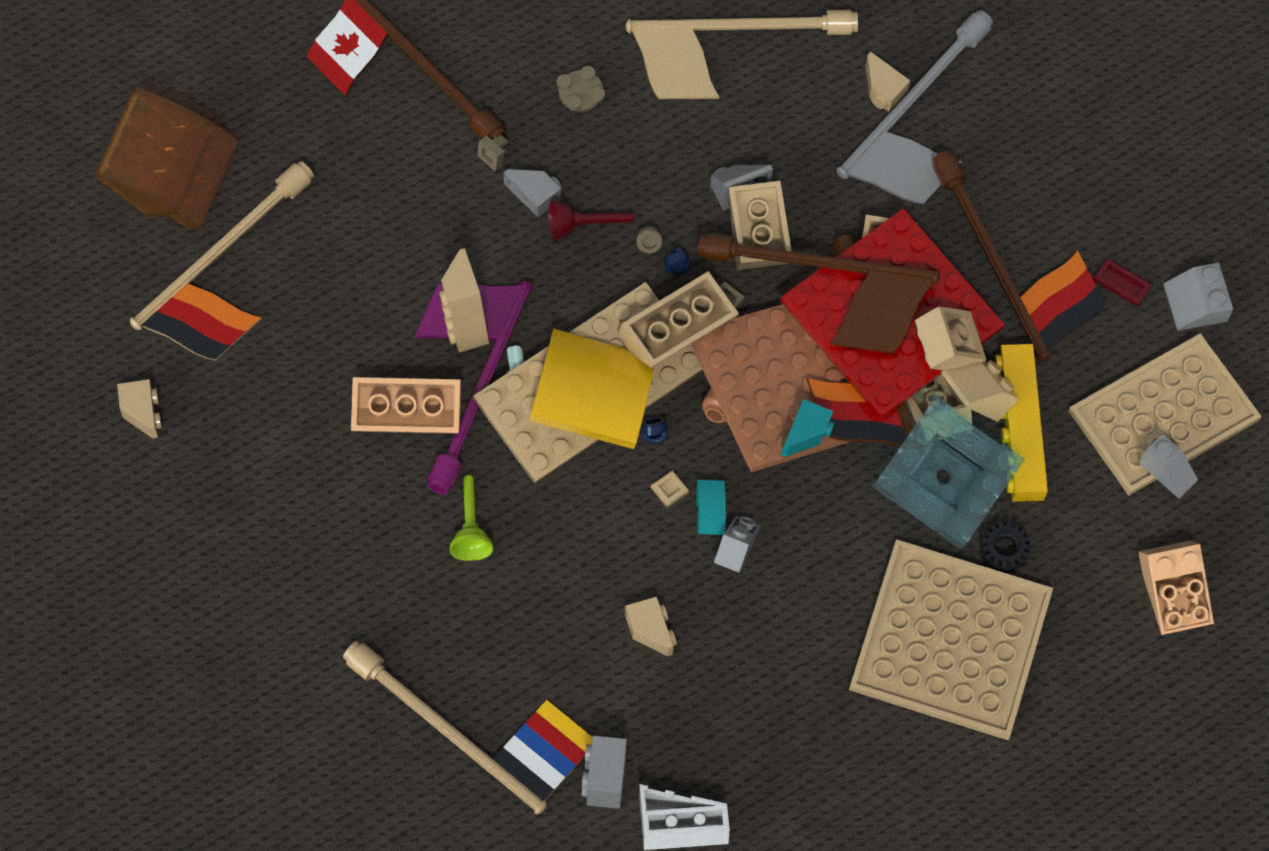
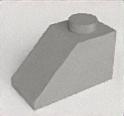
[503,169,562,218]
[1139,434,1198,499]

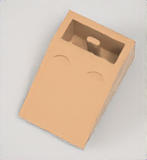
[1138,541,1214,635]

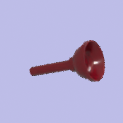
[548,199,635,241]

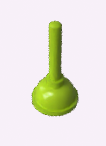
[450,475,493,561]

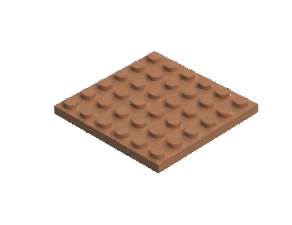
[691,304,849,472]

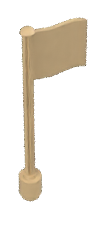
[626,9,858,99]

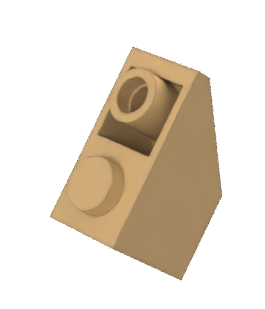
[117,379,162,438]
[625,597,677,656]

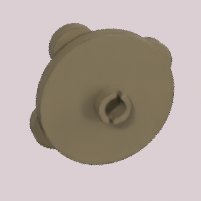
[556,66,605,112]

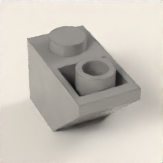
[714,516,761,573]

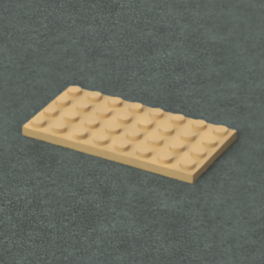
[473,282,703,483]

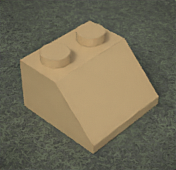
[915,306,986,371]
[941,360,1019,422]

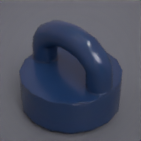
[664,246,691,275]
[641,417,668,444]

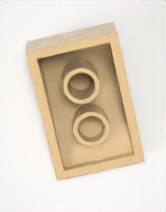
[728,181,792,270]
[904,375,973,445]

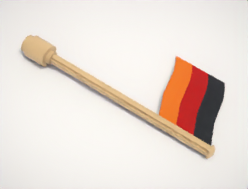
[130,161,314,361]

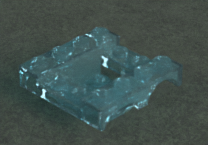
[872,396,1025,549]

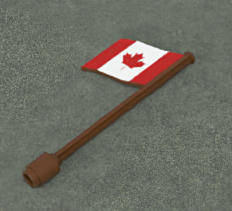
[307,0,507,140]

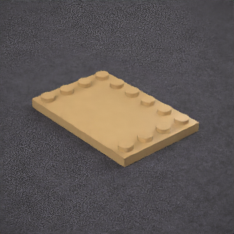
[1069,334,1262,496]

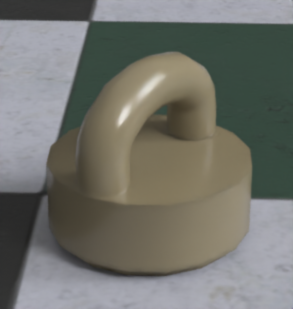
[636,226,662,253]

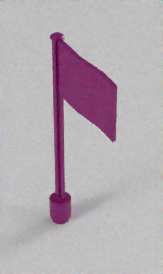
[414,281,533,495]

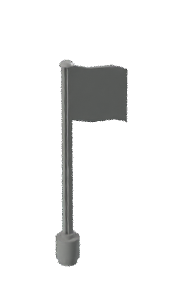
[836,10,993,204]

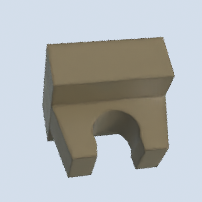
[477,135,508,171]

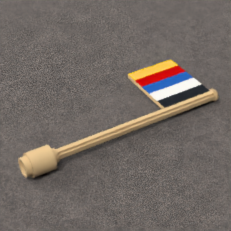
[343,641,593,814]

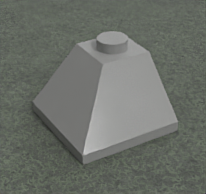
[710,165,773,211]

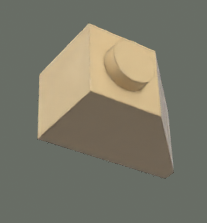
[865,52,910,112]

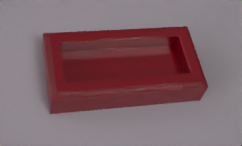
[1093,258,1152,307]

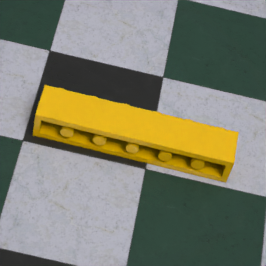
[994,344,1048,502]

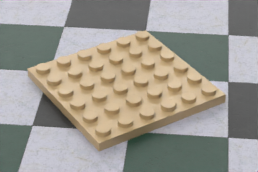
[849,539,1053,741]

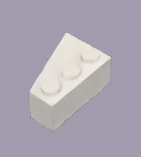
[639,784,730,850]

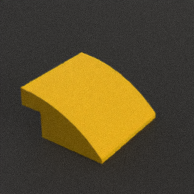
[529,329,654,449]

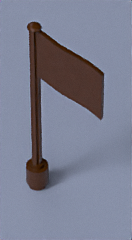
[698,233,940,354]

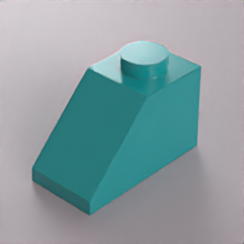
[781,399,834,457]

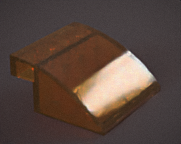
[95,88,238,229]

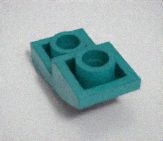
[696,480,726,535]

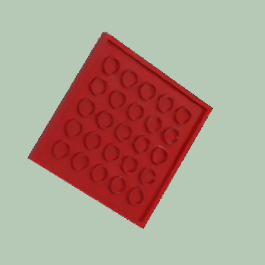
[780,208,1005,419]

